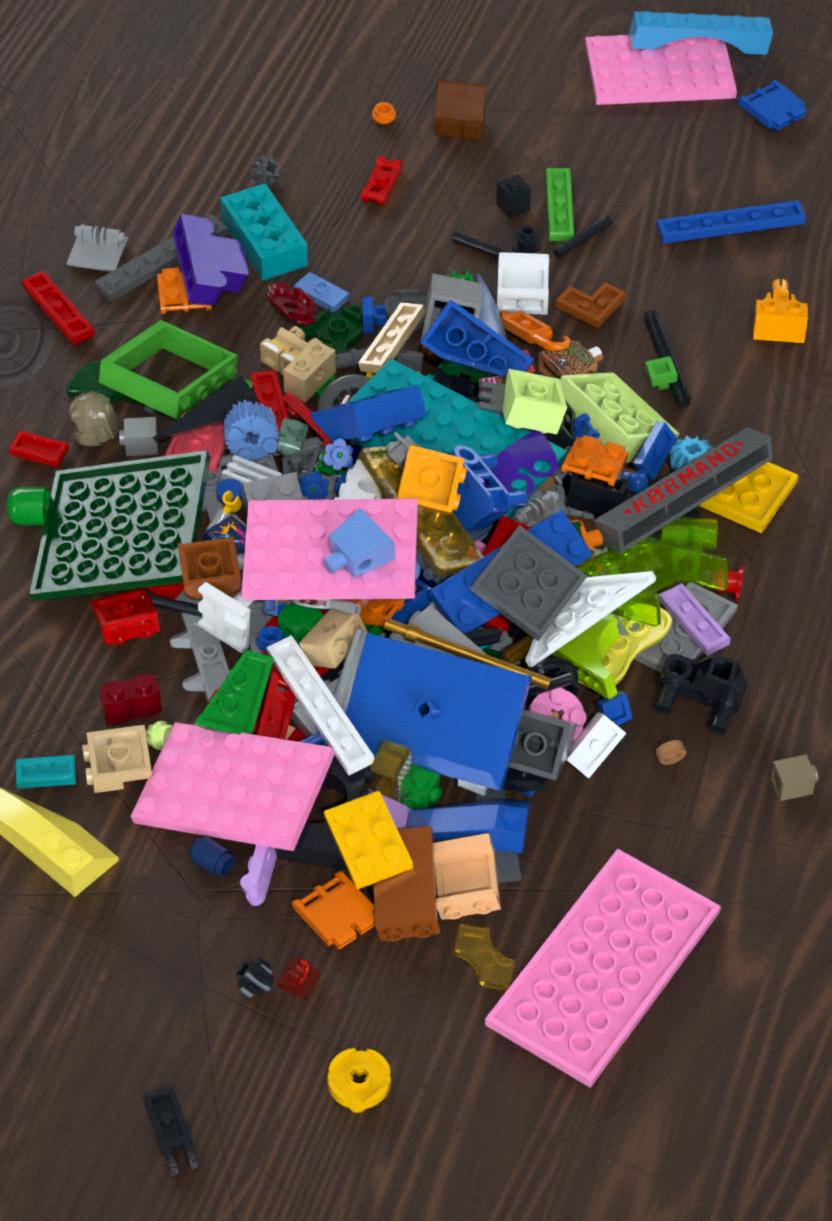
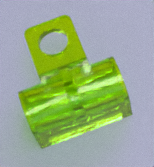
[660,517,718,578]

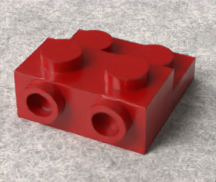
[91,588,160,645]

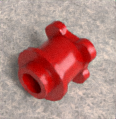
[713,566,744,599]

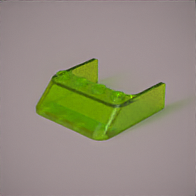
[576,537,728,627]

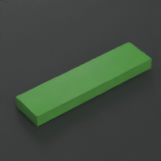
[546,168,574,241]

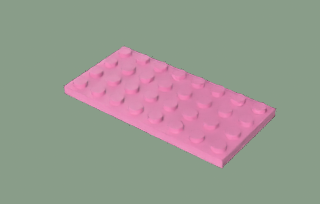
[485,849,721,1088]

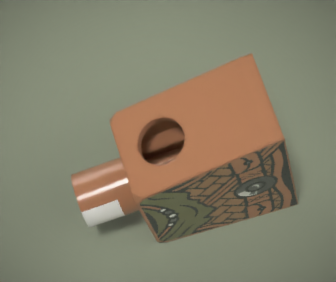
[538,341,603,379]

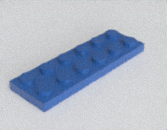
[428,509,594,633]

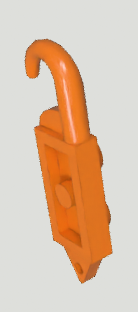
[501,310,571,351]

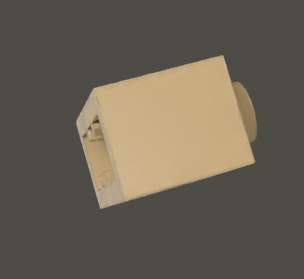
[283,340,336,403]
[299,609,368,669]

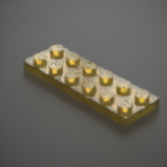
[358,446,483,577]

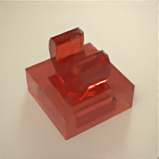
[278,957,320,1000]

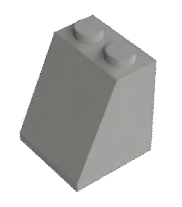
[421,273,482,340]

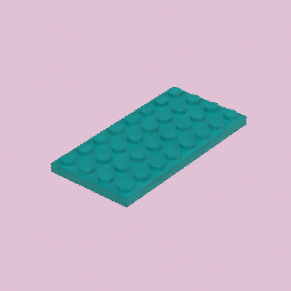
[347,359,567,521]

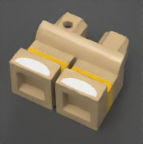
[260,326,323,375]

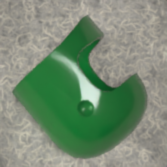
[6,487,50,526]

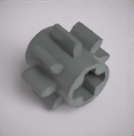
[249,155,280,186]

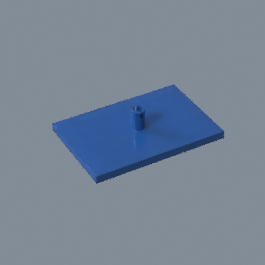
[346,633,532,791]

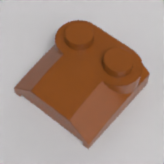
[178,536,241,599]

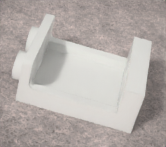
[497,252,549,315]

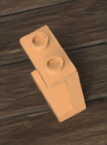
[434,833,501,920]

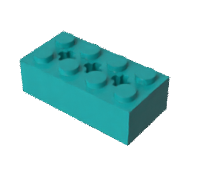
[220,183,308,281]

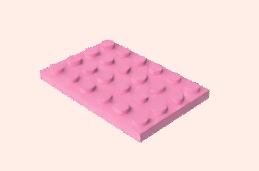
[585,35,737,105]
[242,499,418,600]
[130,722,335,851]

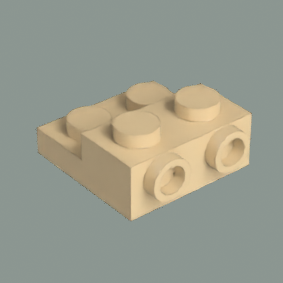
[82,725,152,793]

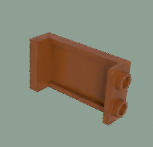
[374,826,440,942]

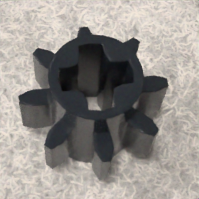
[236,958,274,998]

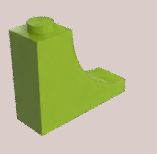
[552,613,620,700]

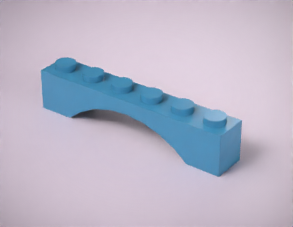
[629,11,773,55]

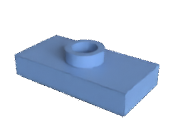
[294,272,349,312]

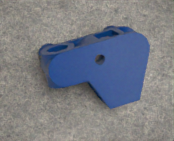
[446,445,528,532]

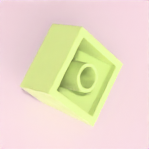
[503,369,567,434]

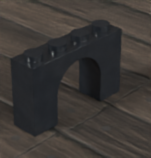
[275,755,377,870]

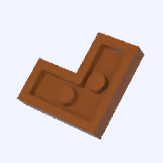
[556,282,626,328]

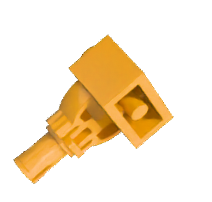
[753,279,808,343]

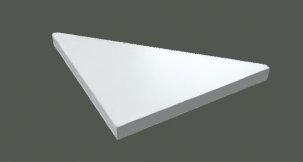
[525,571,656,667]

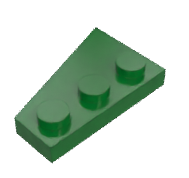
[194,650,274,735]

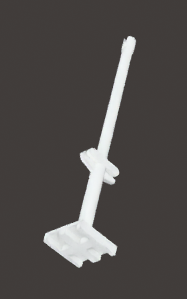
[198,460,399,653]

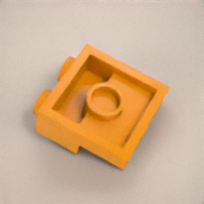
[396,445,467,515]

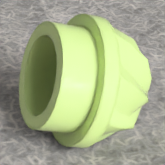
[146,721,173,750]

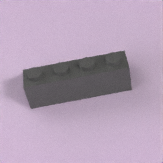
[509,708,577,781]

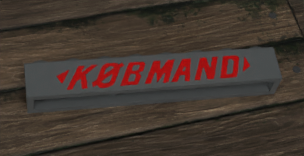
[594,427,773,554]

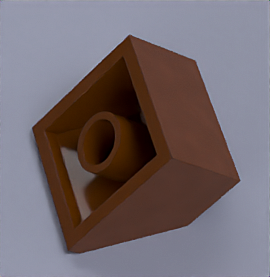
[434,80,486,140]

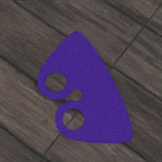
[484,431,558,495]

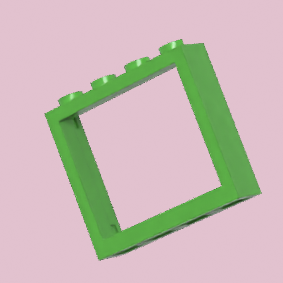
[99,320,238,419]

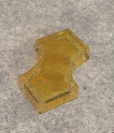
[454,924,515,991]

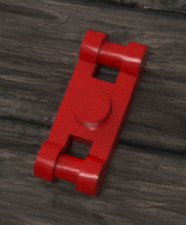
[361,155,403,206]

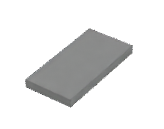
[635,581,738,675]

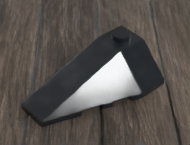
[153,375,260,442]

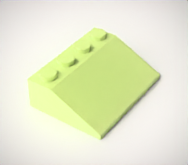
[560,372,679,463]

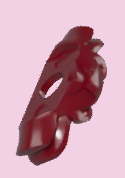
[265,282,316,325]

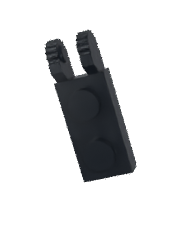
[142,1086,198,1176]

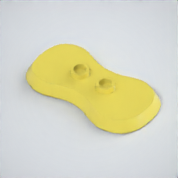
[578,602,672,688]

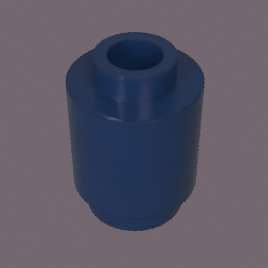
[189,836,235,877]

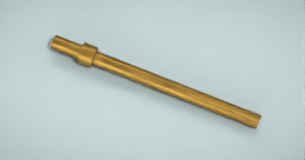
[383,618,551,689]

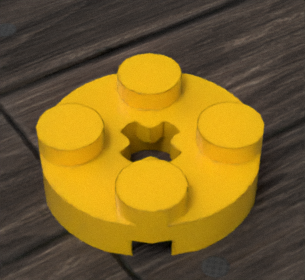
[328,1048,391,1113]

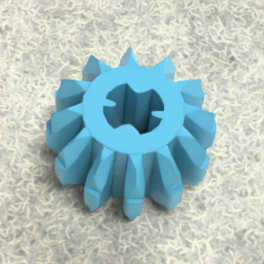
[670,435,713,471]

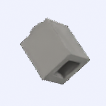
[119,417,158,456]

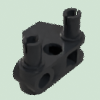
[654,653,747,735]

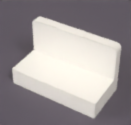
[566,712,626,778]

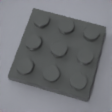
[470,525,588,641]

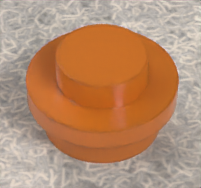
[372,102,396,124]

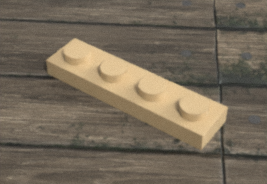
[358,303,425,374]

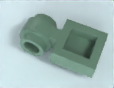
[277,418,309,456]

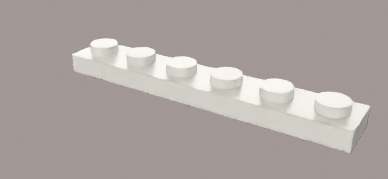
[266,635,375,775]

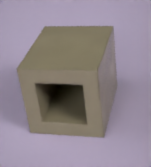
[770,754,818,801]

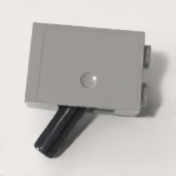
[389,605,501,657]

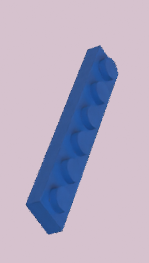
[656,200,806,244]

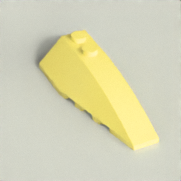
[0,787,119,897]

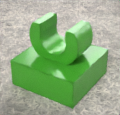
[645,356,677,391]

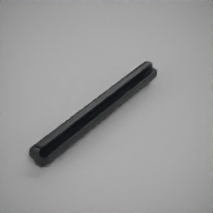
[644,310,691,407]

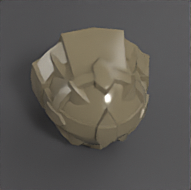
[68,391,119,447]

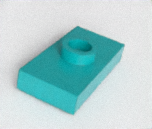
[16,755,76,789]

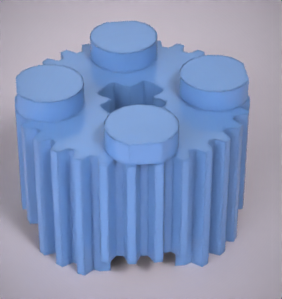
[223,400,279,461]

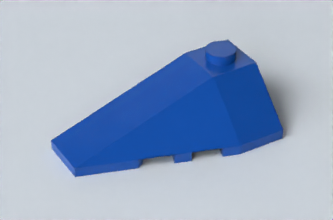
[420,299,534,377]

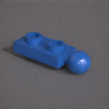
[627,421,677,492]

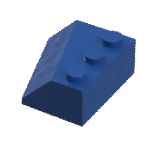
[310,384,427,442]

